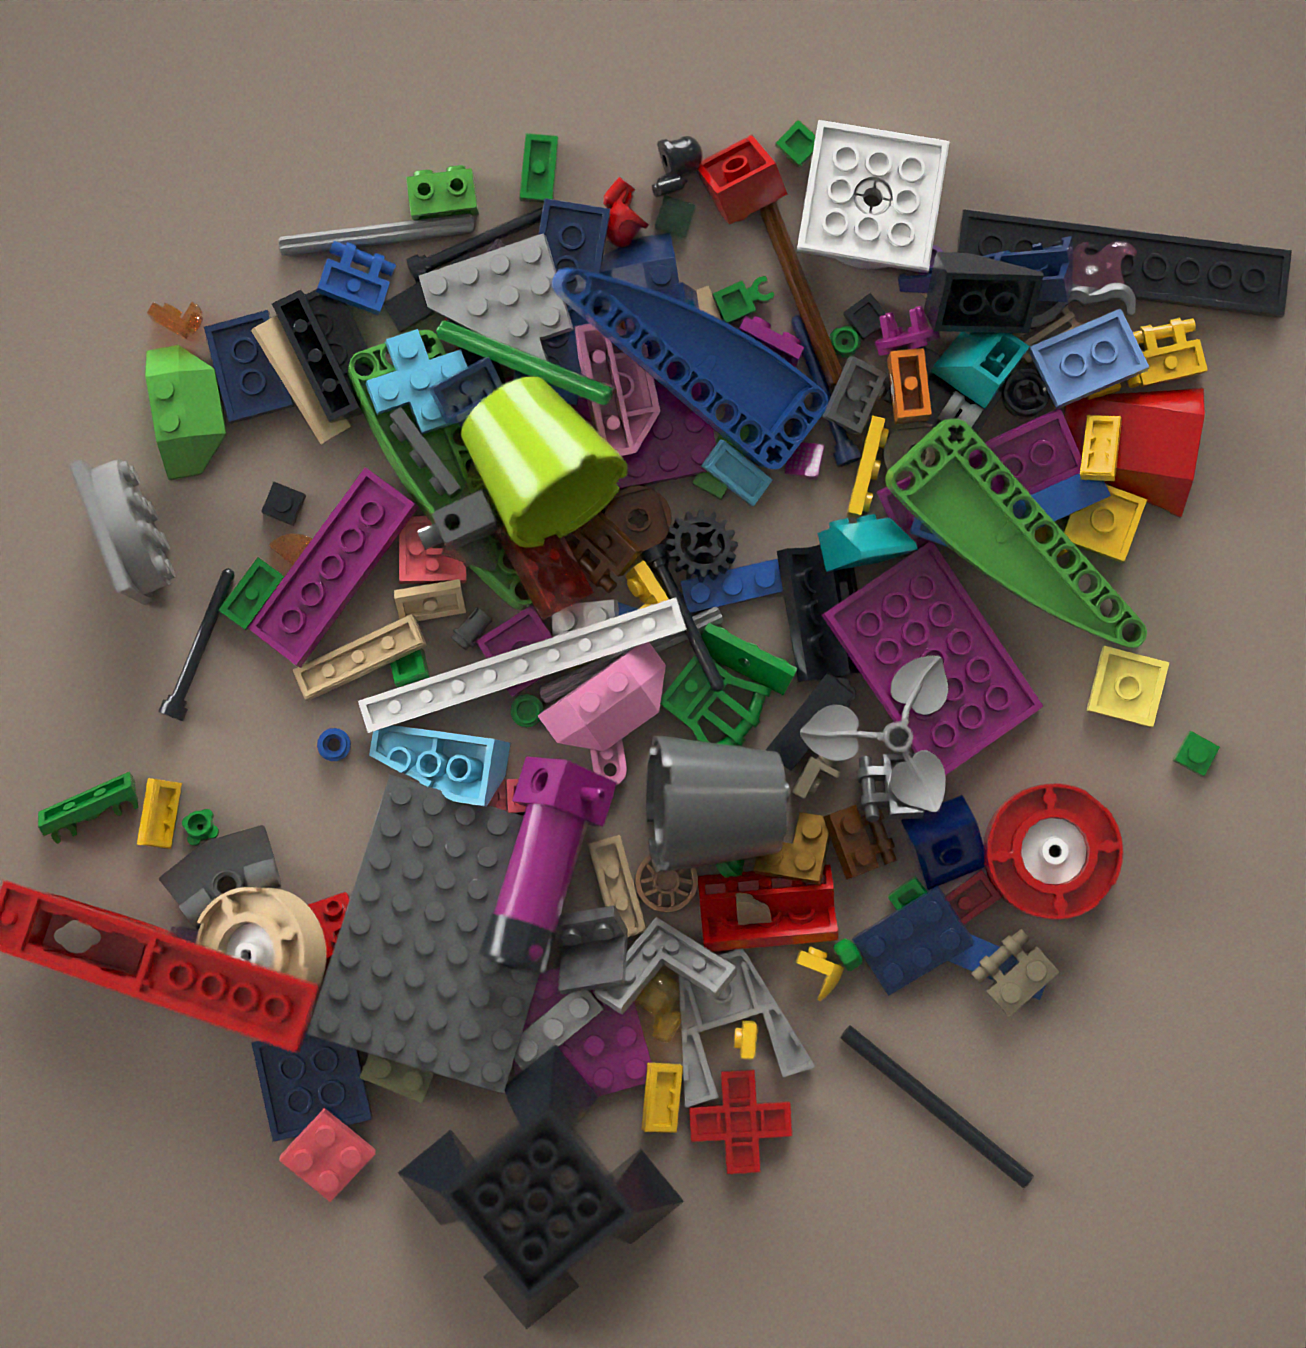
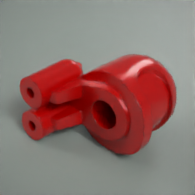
[603,177,649,247]

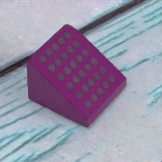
[784,442,825,481]

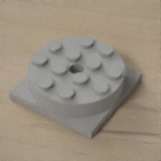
[69,459,175,605]

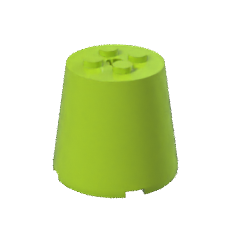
[461,376,627,547]

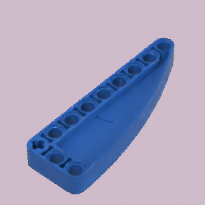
[552,268,829,470]

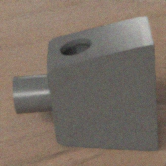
[417,490,497,551]

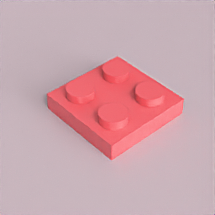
[279,1108,376,1202]

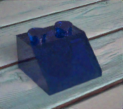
[901,795,985,890]

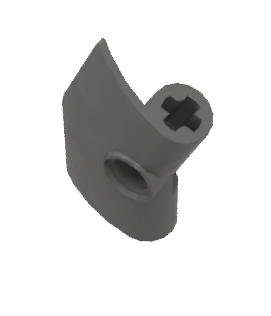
[159,825,281,930]

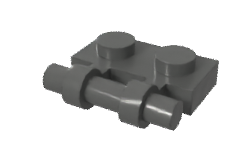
[857,753,924,822]

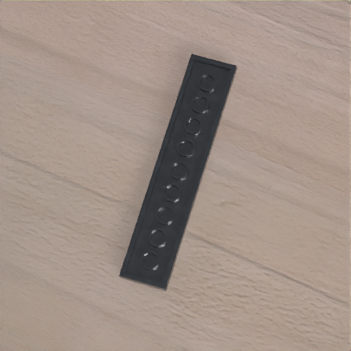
[957,209,1292,318]

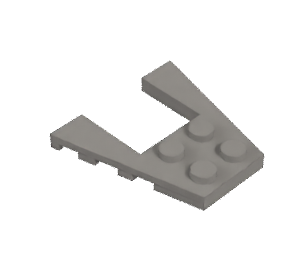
[679,949,815,1107]

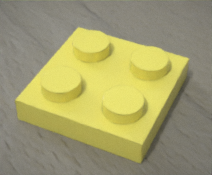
[1086,646,1170,728]

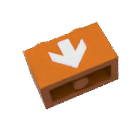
[887,348,932,424]

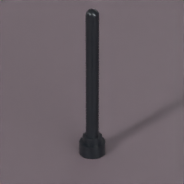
[405,206,543,283]
[640,544,724,692]
[158,568,235,721]

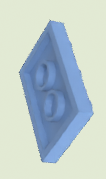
[1029,309,1149,409]

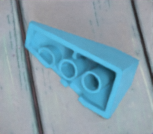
[369,725,511,806]

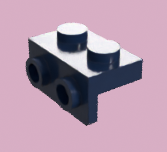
[428,357,503,427]

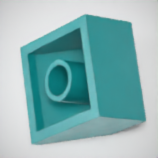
[818,514,918,572]

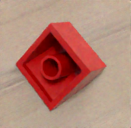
[697,135,788,225]

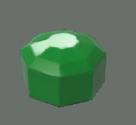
[832,938,862,972]

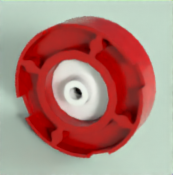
[983,783,1123,919]

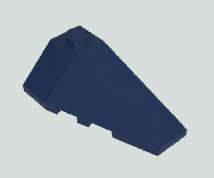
[594,233,680,311]

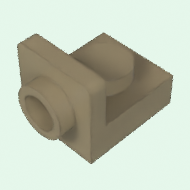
[791,755,841,799]

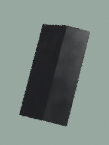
[272,289,372,423]
[777,544,861,682]

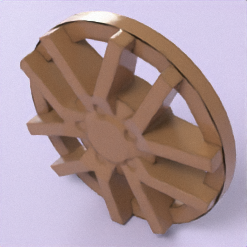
[635,855,698,912]

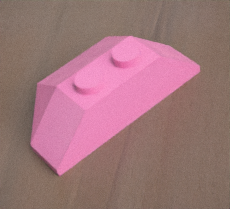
[575,324,661,456]
[538,642,666,751]

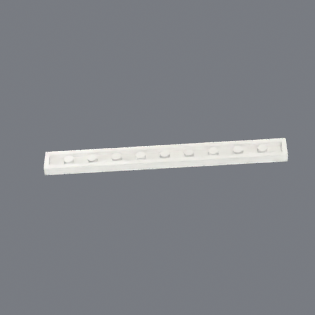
[358,598,687,733]

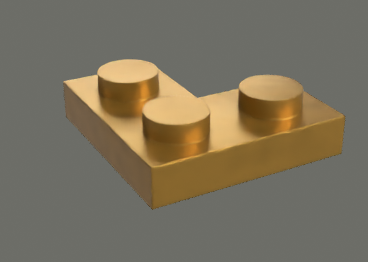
[754,812,830,885]

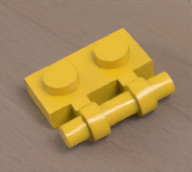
[1133,318,1208,388]

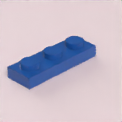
[680,559,783,614]

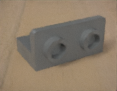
[822,356,887,434]

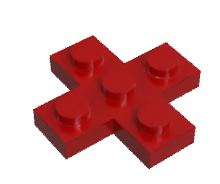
[689,1069,792,1174]

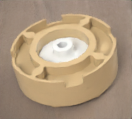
[196,887,326,985]

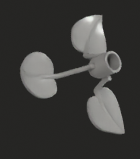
[800,656,948,812]

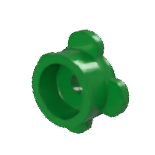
[182,809,219,846]

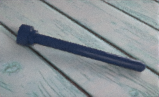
[791,315,862,467]

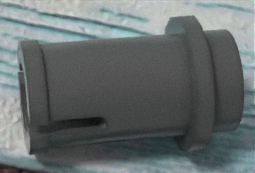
[451,607,493,650]

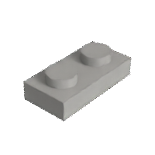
[551,599,619,637]

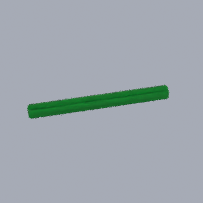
[436,320,613,406]

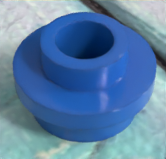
[317,728,351,762]

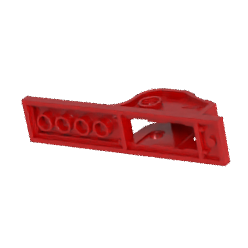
[0,880,321,1052]

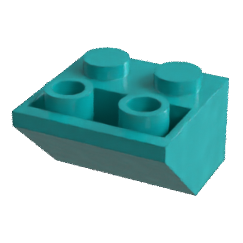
[930,332,1030,409]

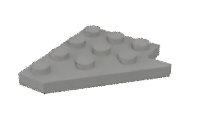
[419,233,574,361]

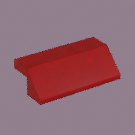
[698,864,838,952]

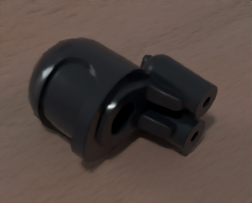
[651,136,703,197]

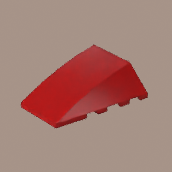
[1064,388,1205,518]

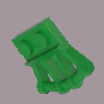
[660,655,772,746]

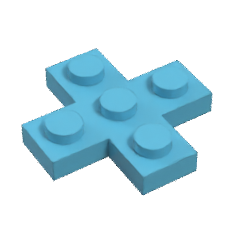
[366,329,467,435]

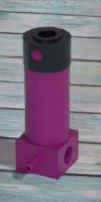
[479,756,617,974]

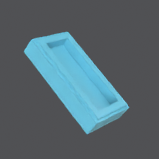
[701,439,773,506]

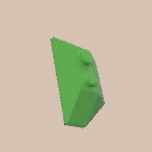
[145,345,226,480]

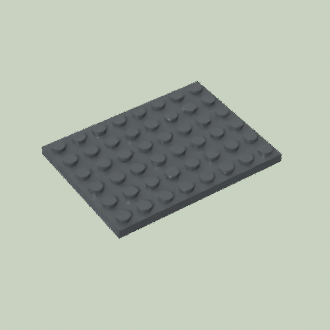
[307,775,540,1094]

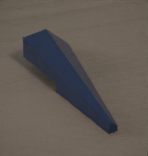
[898,237,1073,302]

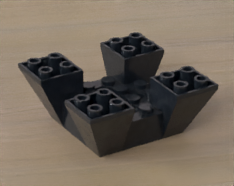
[398,1044,684,1329]

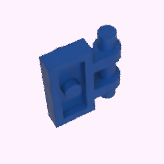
[316,241,396,315]

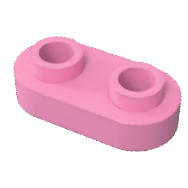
[590,739,627,785]

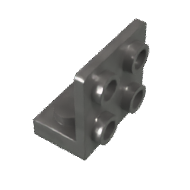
[555,905,628,994]

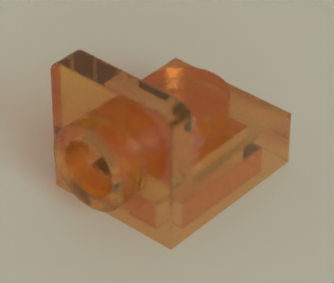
[147,302,203,339]

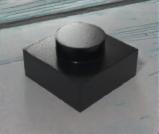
[843,292,886,340]
[261,482,306,526]

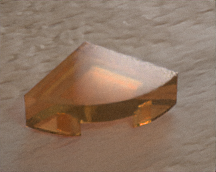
[269,533,312,565]

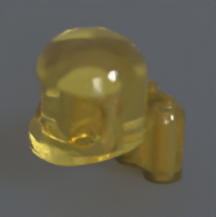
[634,973,682,1043]

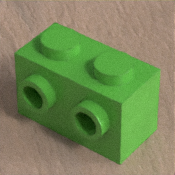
[406,165,479,220]

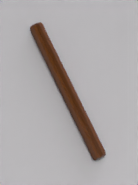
[760,203,842,387]

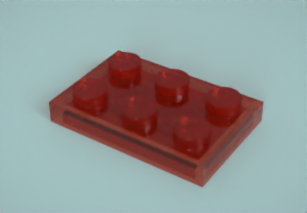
[494,525,594,620]

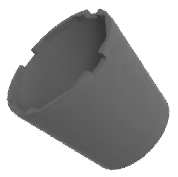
[646,736,789,873]

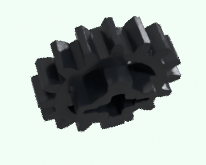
[664,509,738,582]

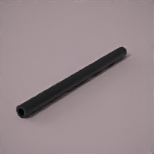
[840,1025,1034,1188]

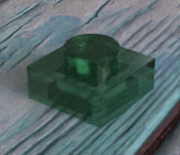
[655,195,696,239]

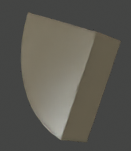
[736,893,772,925]

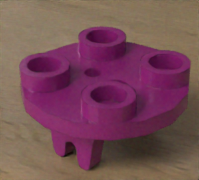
[874,306,941,356]

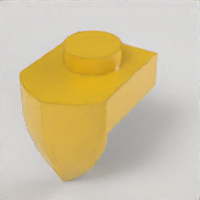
[795,946,845,1001]

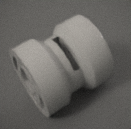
[938,391,983,431]

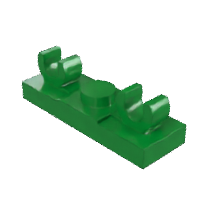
[38,771,138,844]

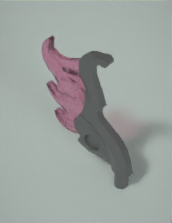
[1030,241,1137,329]

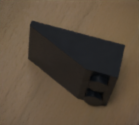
[924,252,1044,333]

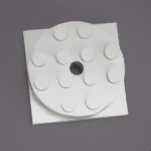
[796,120,950,273]

